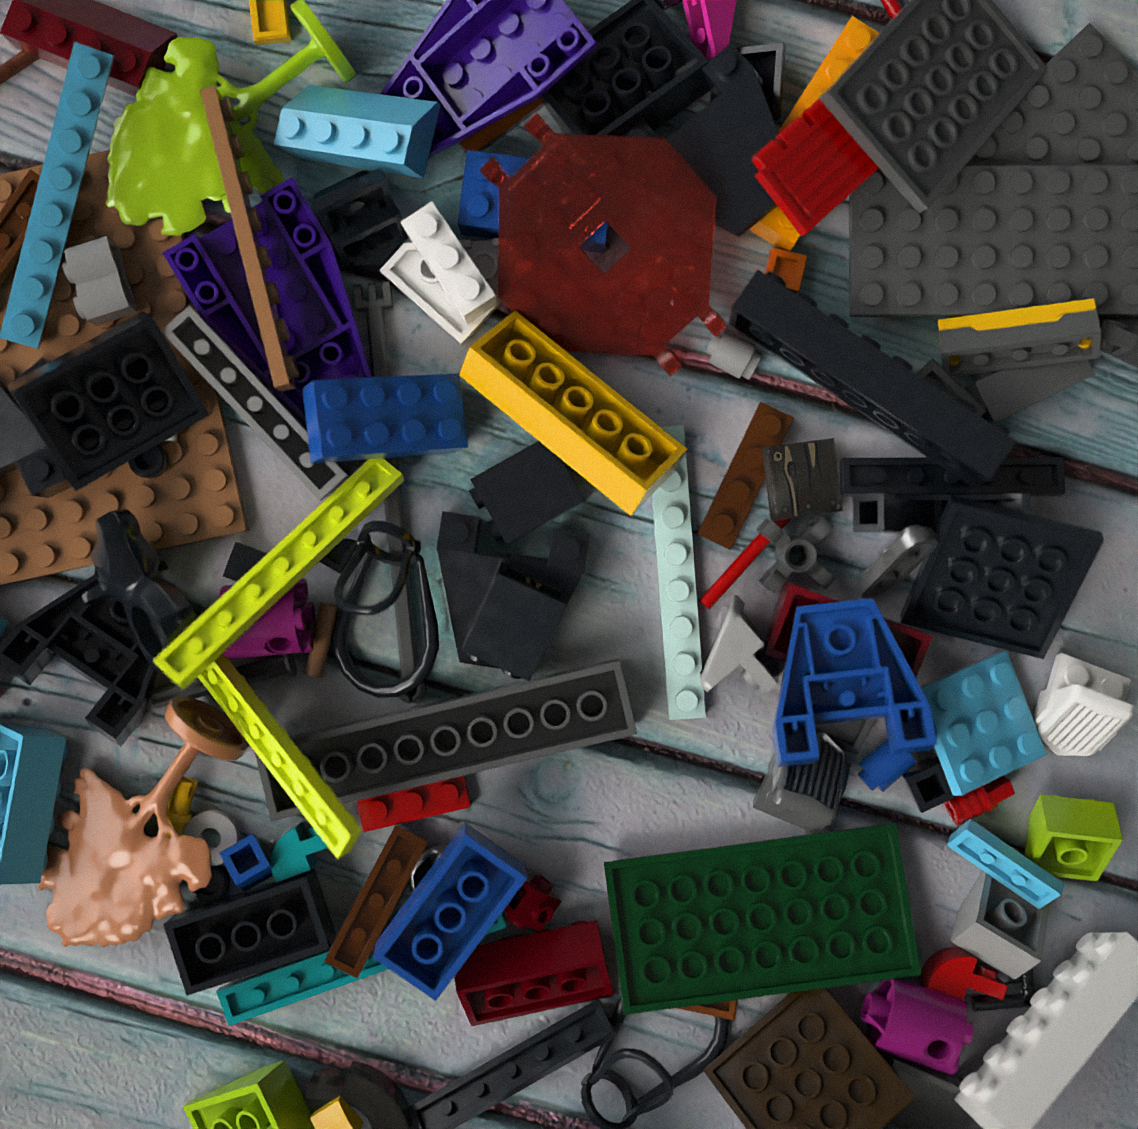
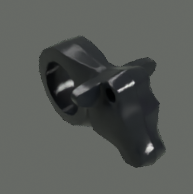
[81,508,197,674]

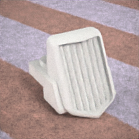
[1033,653,1135,756]

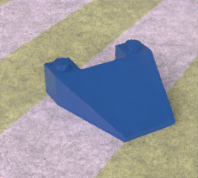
[772,598,937,767]

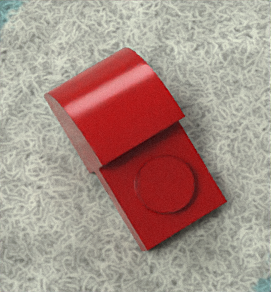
[918,947,1008,1000]

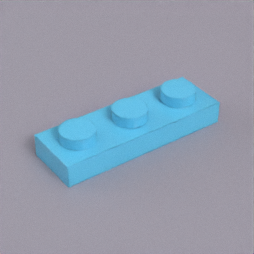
[947,819,1064,909]

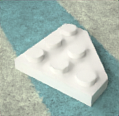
[380,238,535,346]

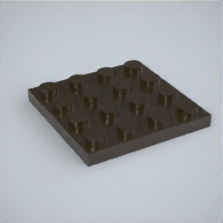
[703,988,917,1129]

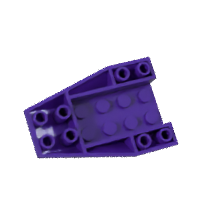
[380,0,598,159]
[162,177,372,423]

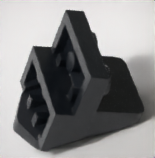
[312,169,409,270]

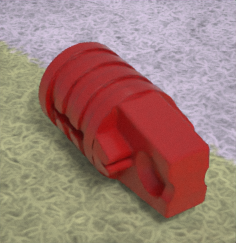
[944,776,1015,825]

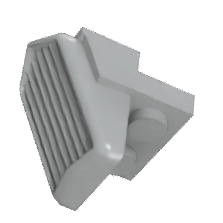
[700,595,779,693]

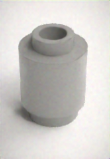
[705,330,763,380]

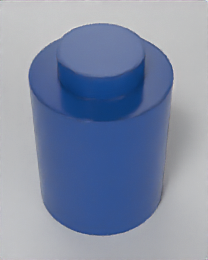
[857,739,917,792]

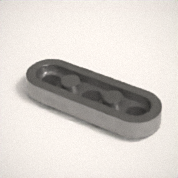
[856,525,938,599]

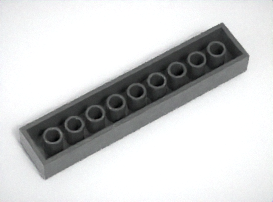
[255,658,637,821]

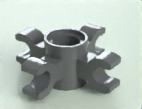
[756,515,835,593]

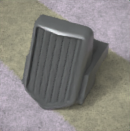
[753,731,851,834]

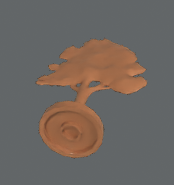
[38,696,249,947]

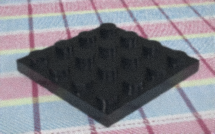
[900,494,1104,659]

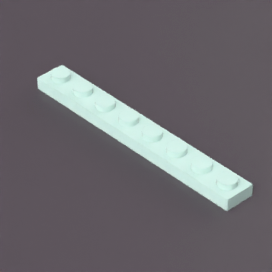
[652,425,706,720]

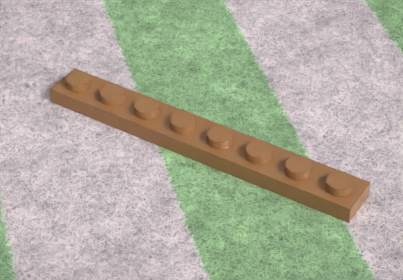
[200,86,299,392]

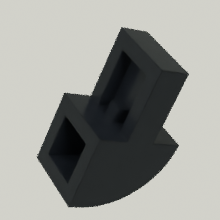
[903,757,956,813]

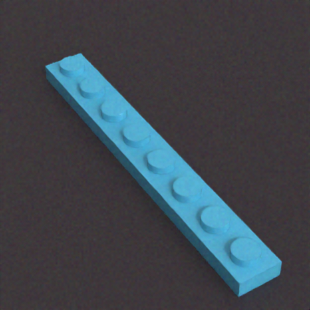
[0,42,114,349]

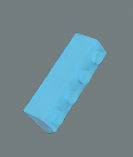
[274,85,441,178]
[0,721,67,885]

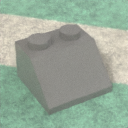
[951,870,1050,980]

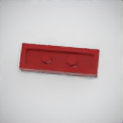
[356,775,472,832]

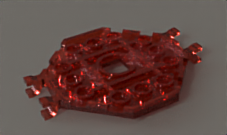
[479,113,726,377]

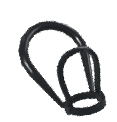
[333,521,439,698]
[581,997,730,1129]

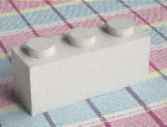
[401,201,498,325]

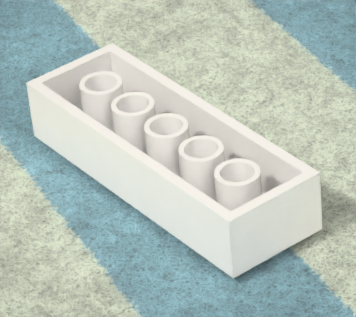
[954,932,1138,1129]

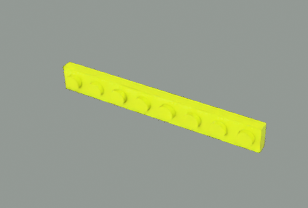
[153,458,404,690]
[198,652,362,858]

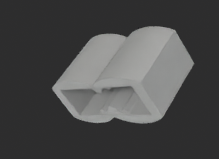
[62,236,138,326]

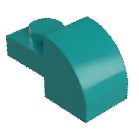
[271,822,328,883]

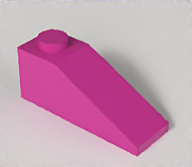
[682,0,737,61]

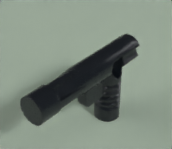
[971,968,1037,1012]

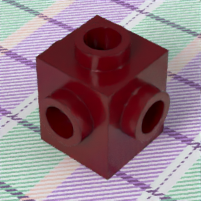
[504,873,562,931]

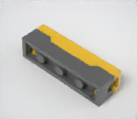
[938,298,1101,376]

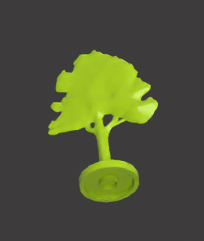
[106,0,357,236]

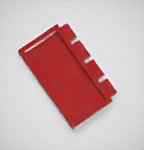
[752,98,879,236]

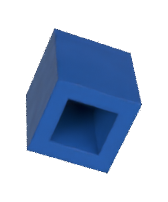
[219,834,273,892]

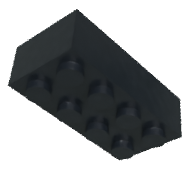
[163,868,337,996]

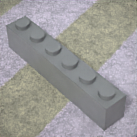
[161,306,348,501]

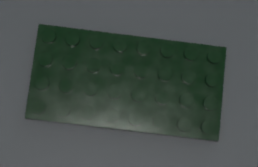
[603,823,921,1015]

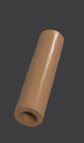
[304,603,338,678]

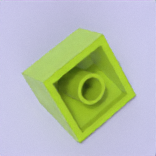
[1024,794,1123,881]

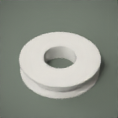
[183,810,240,866]

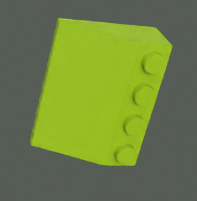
[183,1060,315,1129]

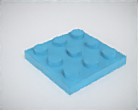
[920,651,1047,796]

